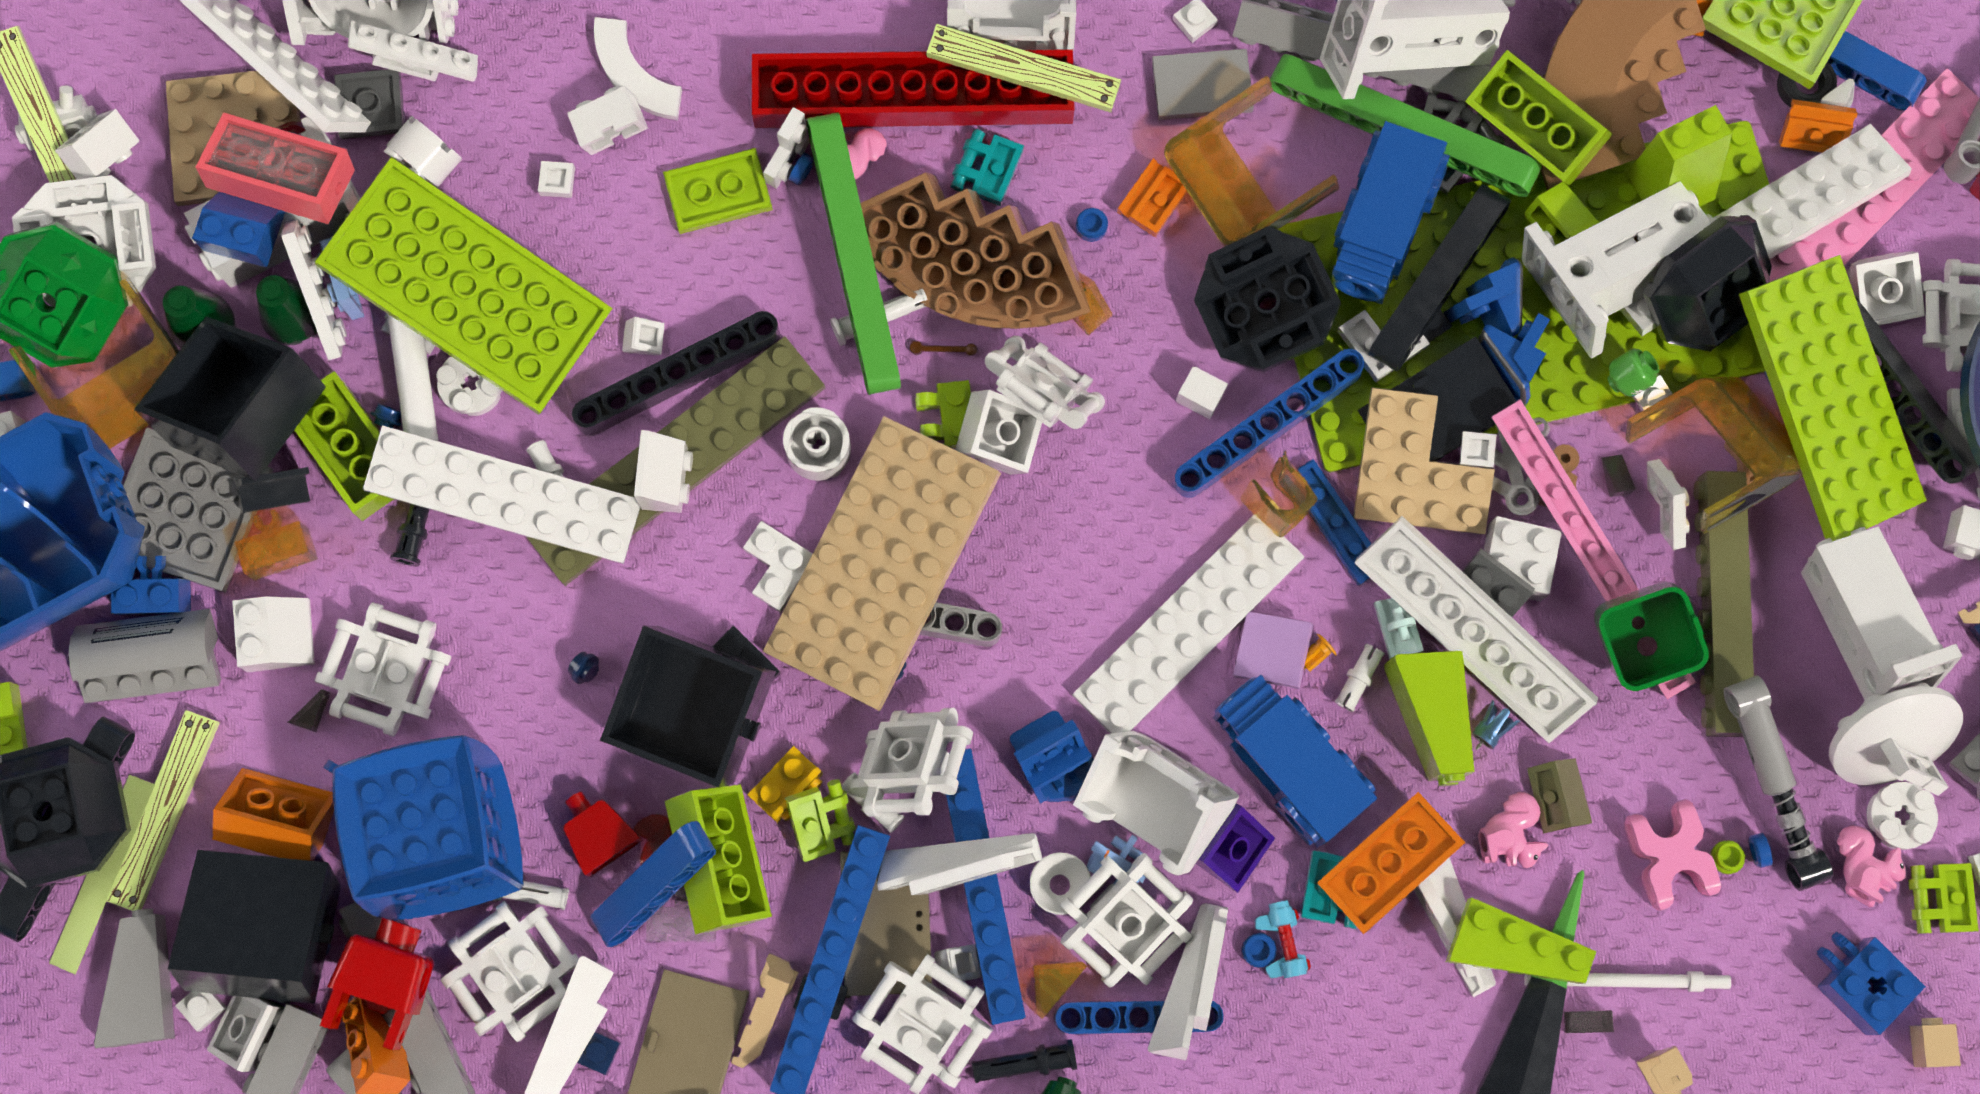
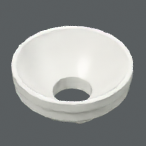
[1030,852,1091,915]

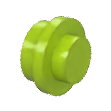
[1710,840,1745,874]

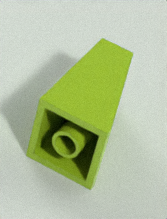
[1627,105,1732,207]
[1384,651,1475,786]

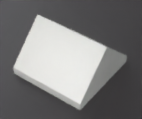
[207,996,285,1072]

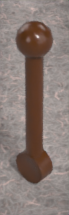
[910,341,978,356]

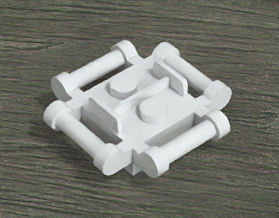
[1922,259,1980,372]
[985,336,1105,429]
[314,602,452,736]
[850,708,973,817]
[1060,853,1193,988]
[440,901,579,1042]
[852,954,993,1094]

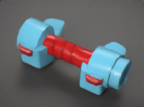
[1254,900,1311,979]

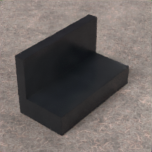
[235,467,310,513]

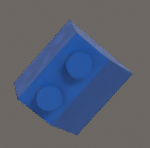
[192,192,285,267]

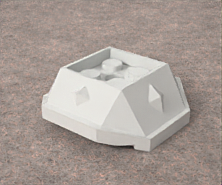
[12,175,156,307]

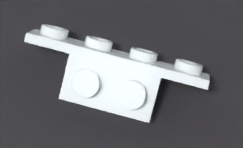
[348,20,478,81]

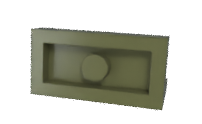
[1527,758,1592,834]

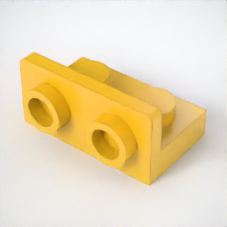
[747,746,823,823]

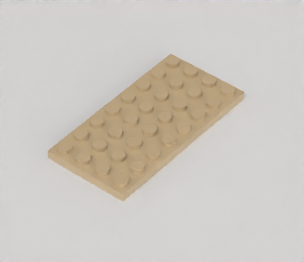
[763,416,1001,711]

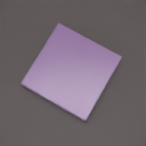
[1233,612,1313,689]

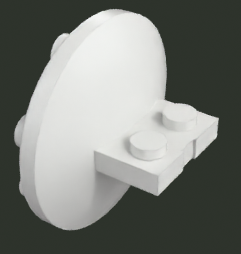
[1829,683,1963,796]

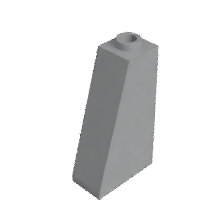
[94,909,175,1048]

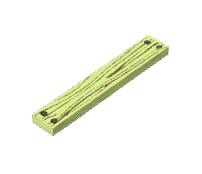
[927,24,1121,113]
[0,26,76,183]
[107,710,220,911]

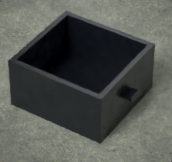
[134,316,326,482]
[600,625,776,788]
[167,850,341,1004]

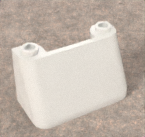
[947,0,1076,51]
[1073,731,1239,875]

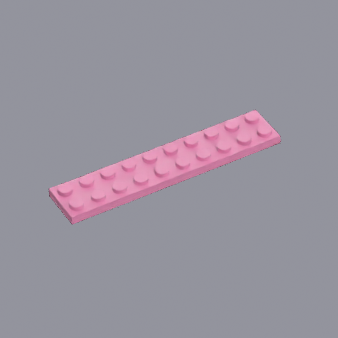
[1770,68,1979,282]

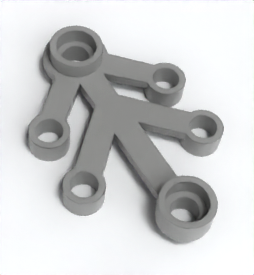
[1492,417,1558,516]

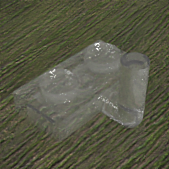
[646,885,716,942]

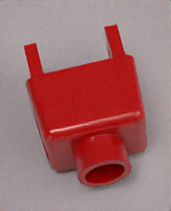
[319,917,434,1050]

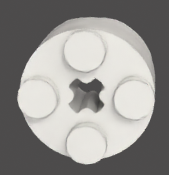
[384,116,462,188]
[783,407,851,481]

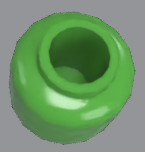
[1607,348,1659,397]

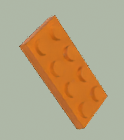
[1317,792,1465,935]

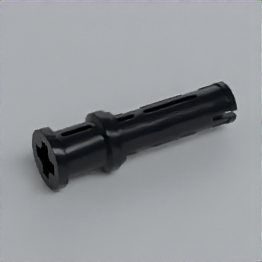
[390,504,430,567]
[972,1039,1078,1083]

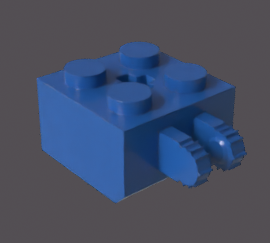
[1817,932,1926,1035]

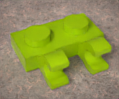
[915,380,971,448]

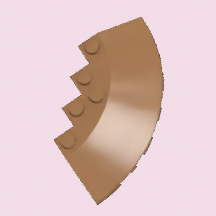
[1540,0,1706,190]
[860,172,1091,329]

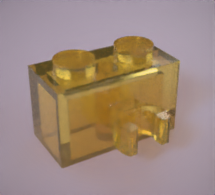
[235,509,318,580]

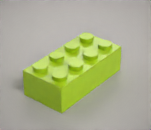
[1465,50,1613,185]
[294,371,394,521]
[665,784,772,935]

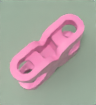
[1624,799,1721,911]

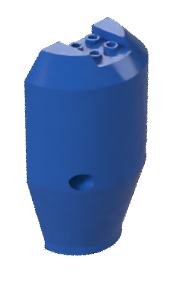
[0,412,145,652]

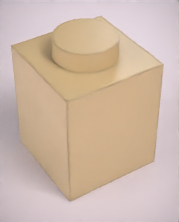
[1909,1018,1961,1067]

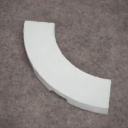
[594,17,682,120]

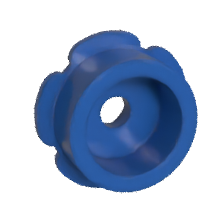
[370,403,401,428]

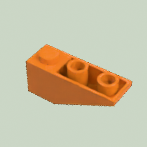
[342,996,411,1094]

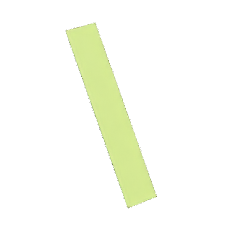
[49,775,156,975]

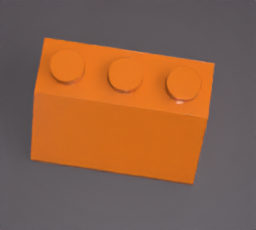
[212,768,334,861]

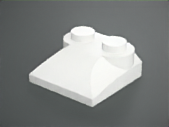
[1847,251,1925,325]

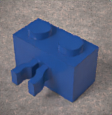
[111,556,191,614]

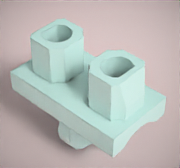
[1373,598,1424,659]

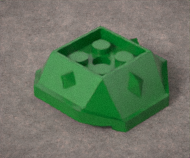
[0,222,129,368]

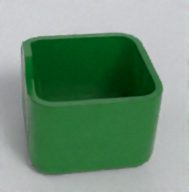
[1594,581,1709,691]

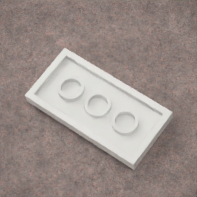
[281,218,347,361]

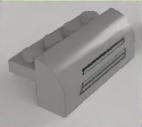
[69,609,221,703]

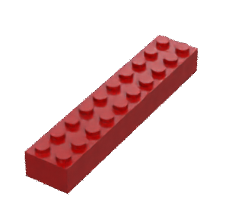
[752,49,1075,128]

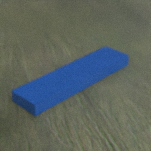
[1285,459,1371,586]

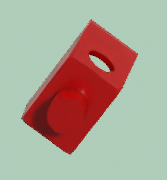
[563,791,643,878]

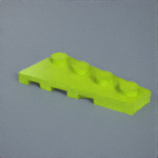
[1445,897,1597,984]

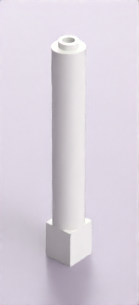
[387,314,438,441]

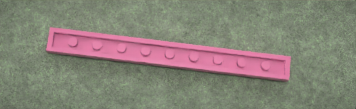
[1491,399,1696,699]

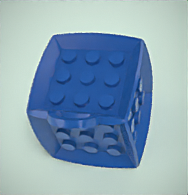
[323,735,524,920]

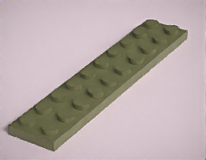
[527,336,826,586]

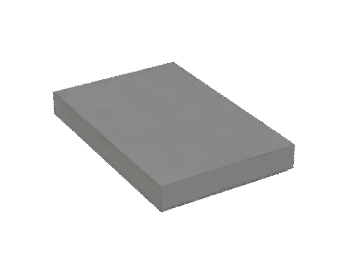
[1152,49,1254,120]

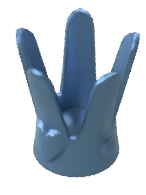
[1472,700,1520,750]

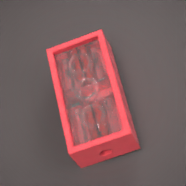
[196,112,355,224]

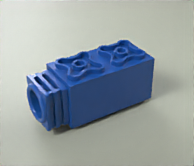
[1331,121,1450,304]
[1213,675,1378,848]

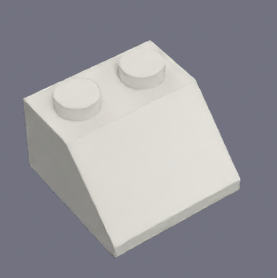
[634,430,693,513]
[232,596,315,672]

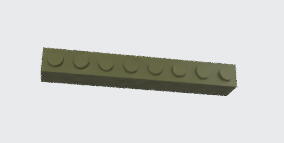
[1693,471,1754,737]

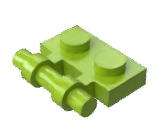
[785,779,856,862]
[1908,863,1979,934]

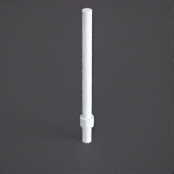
[1524,971,1731,992]

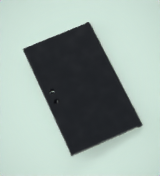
[1357,336,1516,461]

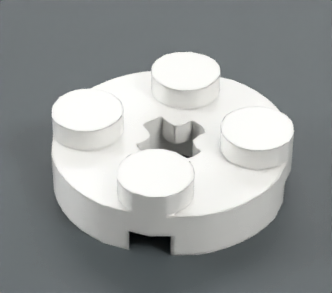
[436,357,502,416]
[1867,782,1938,850]

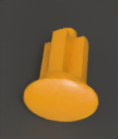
[1304,633,1337,672]

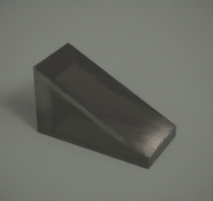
[1601,454,1636,497]
[287,689,331,732]
[1564,1010,1614,1033]

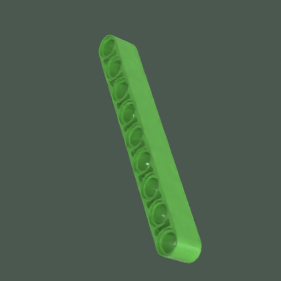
[1267,54,1542,197]
[806,112,901,395]

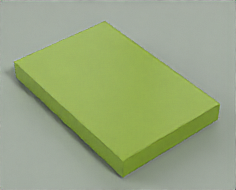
[663,148,773,234]

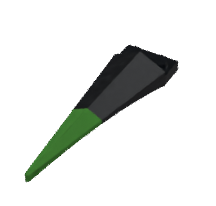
[1476,870,1584,1094]

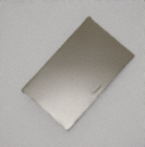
[840,851,932,998]
[628,969,749,1094]

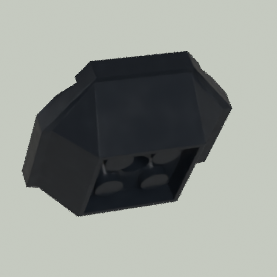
[1642,215,1772,352]
[1194,226,1341,372]
[0,737,131,889]

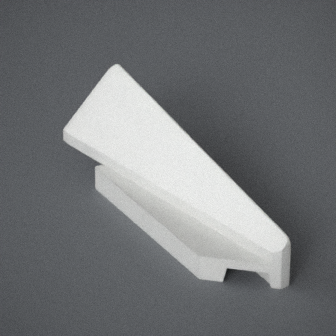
[877,833,1043,895]
[1414,858,1496,997]
[1148,903,1228,1060]
[524,956,614,1094]

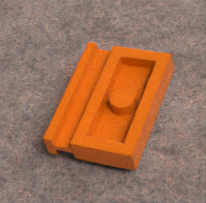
[1779,99,1858,153]
[1117,158,1192,238]

